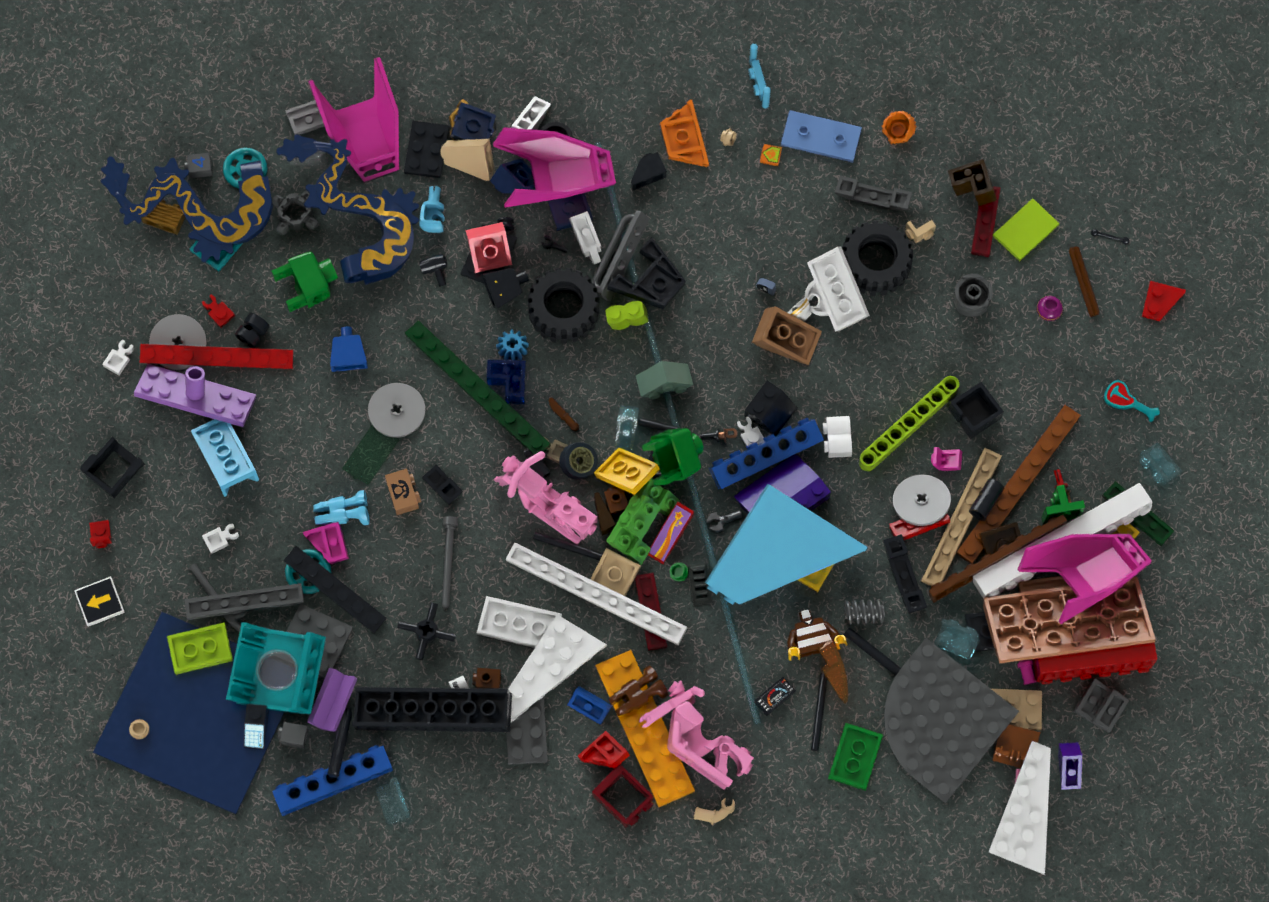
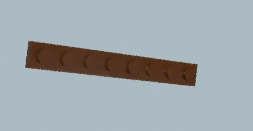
[929,514,1067,603]

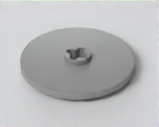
[149,314,207,370]
[368,383,425,438]
[893,475,951,526]

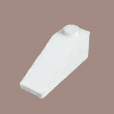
[511,96,551,130]

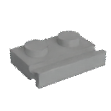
[286,100,324,135]

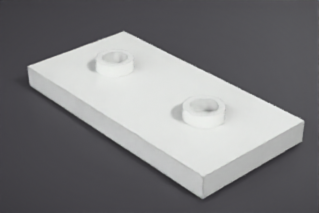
[477,596,562,648]

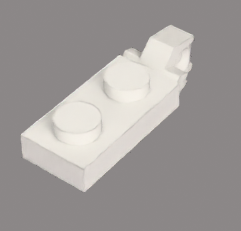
[569,211,601,264]

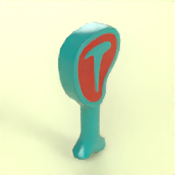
[1104,380,1160,422]

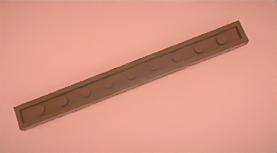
[956,405,1081,564]

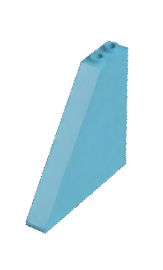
[705,484,868,605]

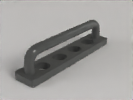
[592,210,650,301]

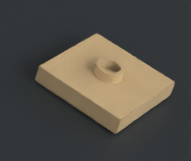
[590,548,641,597]

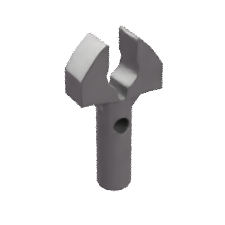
[706,510,743,533]

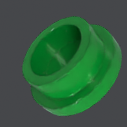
[669,562,689,582]

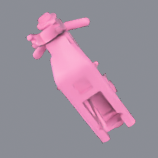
[494,451,598,545]
[639,680,754,790]

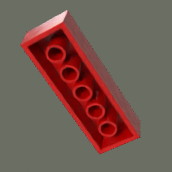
[1032,642,1157,685]

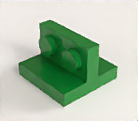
[1041,485,1085,525]

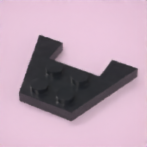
[607,237,686,309]

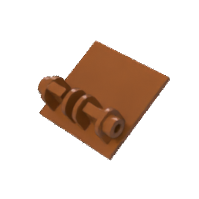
[992,724,1040,768]

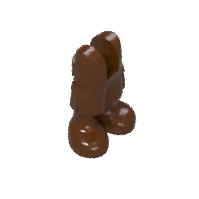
[608,665,669,716]

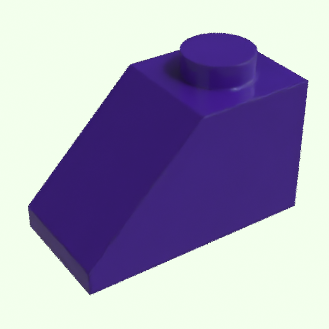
[1058,742,1082,790]

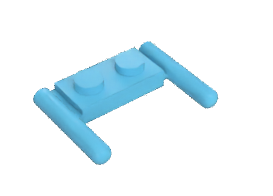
[748,44,771,108]

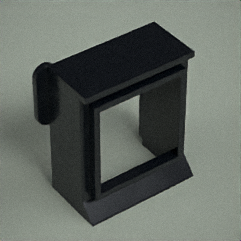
[80,436,145,499]

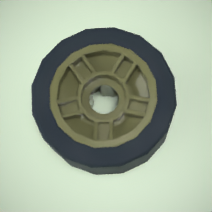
[559,442,598,479]

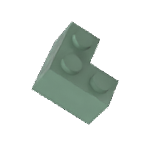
[636,361,693,400]

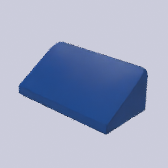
[568,686,612,725]

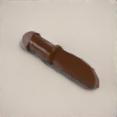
[549,397,579,431]

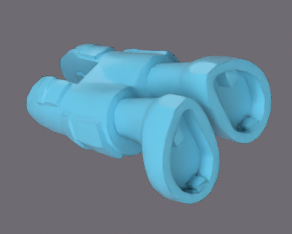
[313,490,370,525]

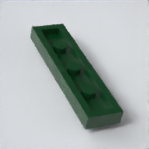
[1102,481,1174,546]

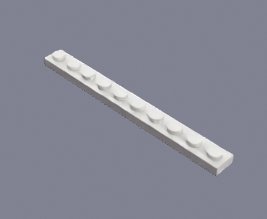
[506,543,687,645]

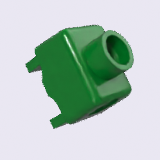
[271,251,338,312]
[642,428,704,485]

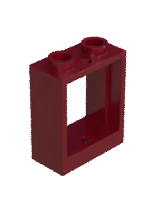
[592,764,654,828]

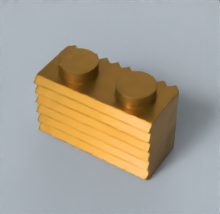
[141,200,185,235]

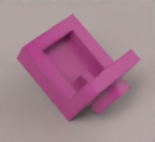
[931,447,962,471]

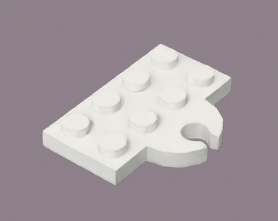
[804,247,870,332]

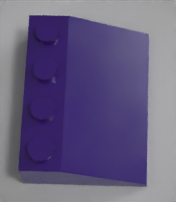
[734,454,831,515]

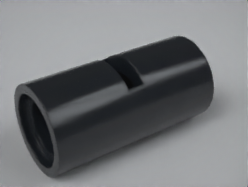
[969,479,1005,521]

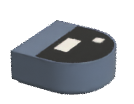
[756,278,776,296]

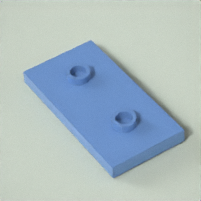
[781,110,862,162]

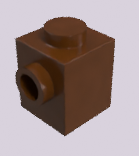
[604,486,628,518]
[472,668,501,689]

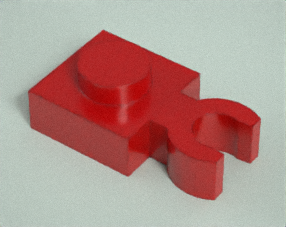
[202,295,235,328]

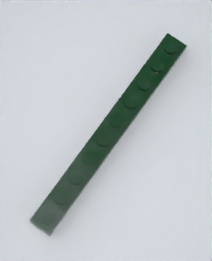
[405,321,551,455]

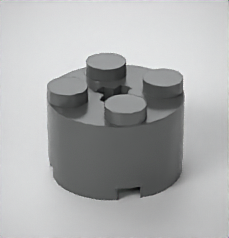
[953,274,993,317]

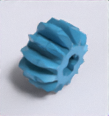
[496,329,529,363]

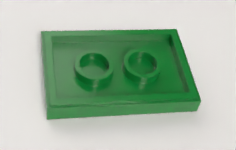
[828,723,883,791]

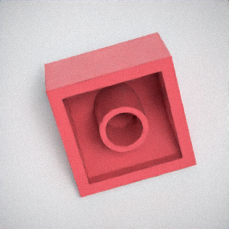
[466,222,512,273]

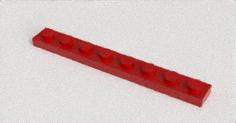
[140,344,294,369]

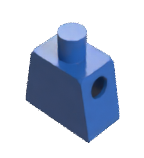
[330,326,368,372]

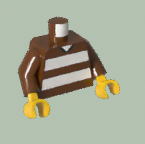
[787,610,847,661]

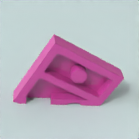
[303,522,349,564]

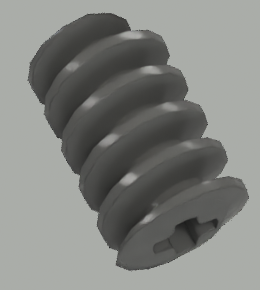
[844,599,885,625]

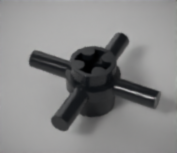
[397,603,456,660]

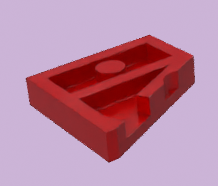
[1142,281,1186,321]
[578,731,630,768]

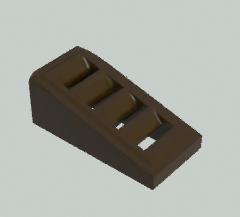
[594,492,616,536]

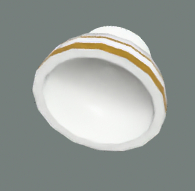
[788,298,812,321]

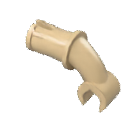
[694,798,735,825]

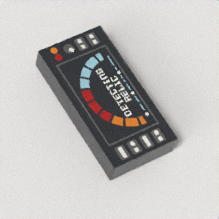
[754,677,796,716]

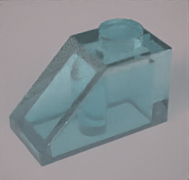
[615,405,639,452]

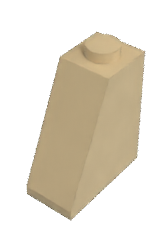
[441,139,495,181]

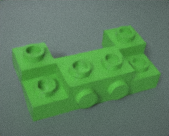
[606,478,680,565]

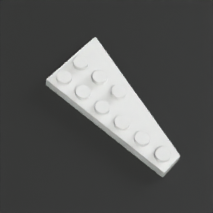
[508,615,607,722]

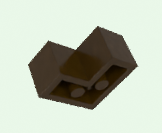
[948,159,997,206]

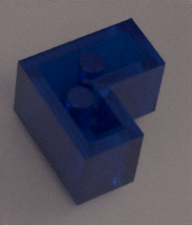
[487,360,526,404]

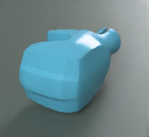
[419,186,445,233]

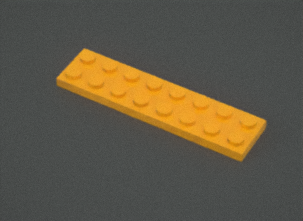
[595,650,695,807]

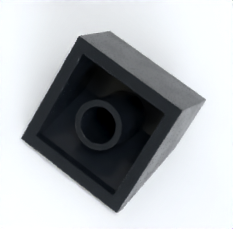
[744,380,798,436]

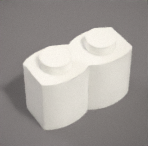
[823,416,852,458]

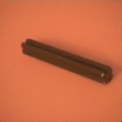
[1069,246,1100,317]

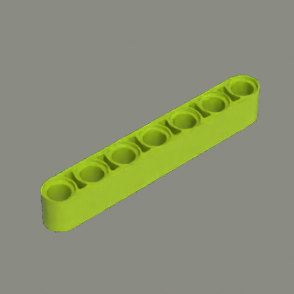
[859,376,959,471]

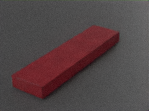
[971,186,1001,257]
[635,572,667,651]

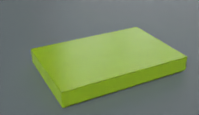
[993,198,1060,261]
[167,622,233,674]

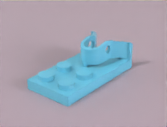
[191,419,259,497]

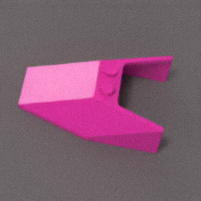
[308,57,399,182]
[493,128,616,208]
[1017,534,1152,624]

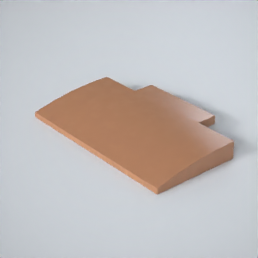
[983,576,1156,663]

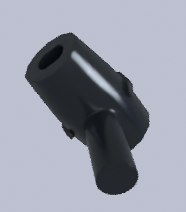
[419,253,448,287]

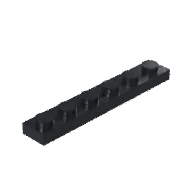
[284,546,387,634]

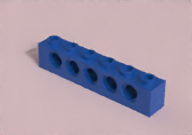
[709,418,824,489]
[272,745,393,816]

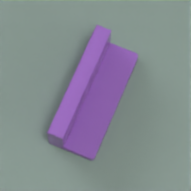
[307,668,357,732]

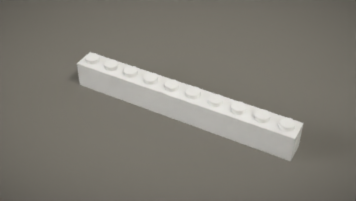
[973,483,1152,599]

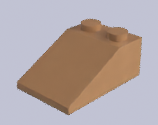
[752,306,822,365]

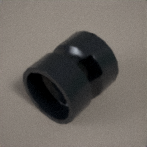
[235,312,270,348]

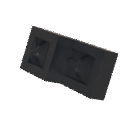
[422,464,463,505]

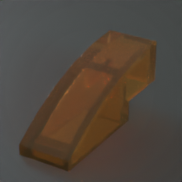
[817,640,848,704]

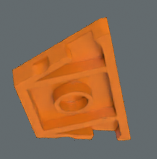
[660,100,709,167]

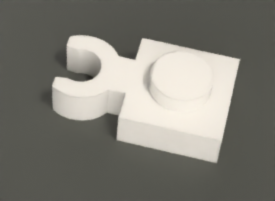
[102,340,134,376]
[737,417,764,446]
[202,524,239,554]

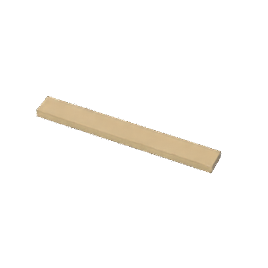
[921,448,1002,587]

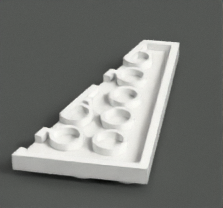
[989,741,1051,875]

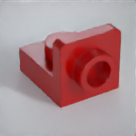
[89,520,112,548]

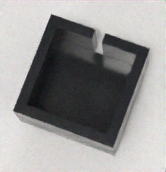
[948,382,1004,439]

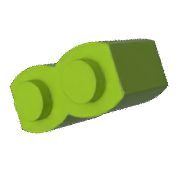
[605,301,649,330]

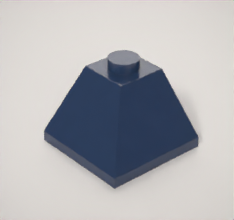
[490,158,535,193]

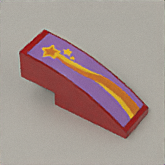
[648,502,694,564]

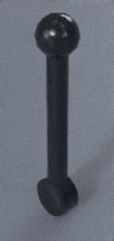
[1091,229,1129,245]

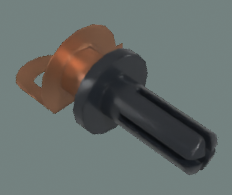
[700,428,737,443]

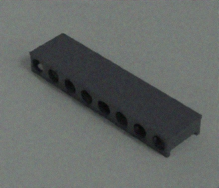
[352,687,513,732]

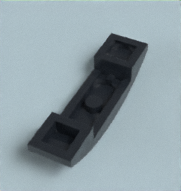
[883,534,927,614]

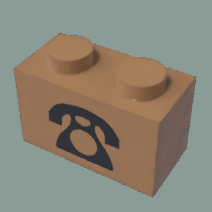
[385,469,421,515]

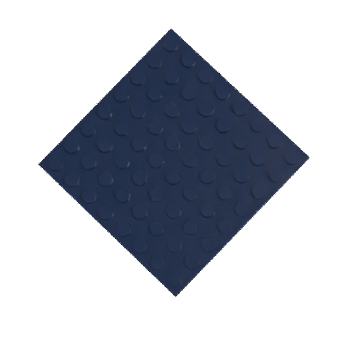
[93,612,296,814]

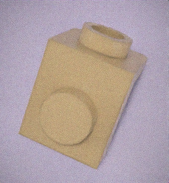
[905,220,936,243]

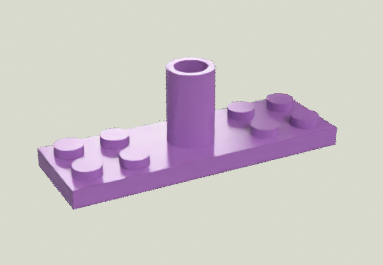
[134,364,256,427]

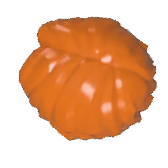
[882,111,916,144]

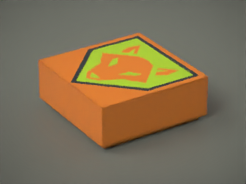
[760,144,782,166]

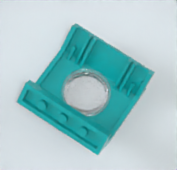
[226,622,326,714]

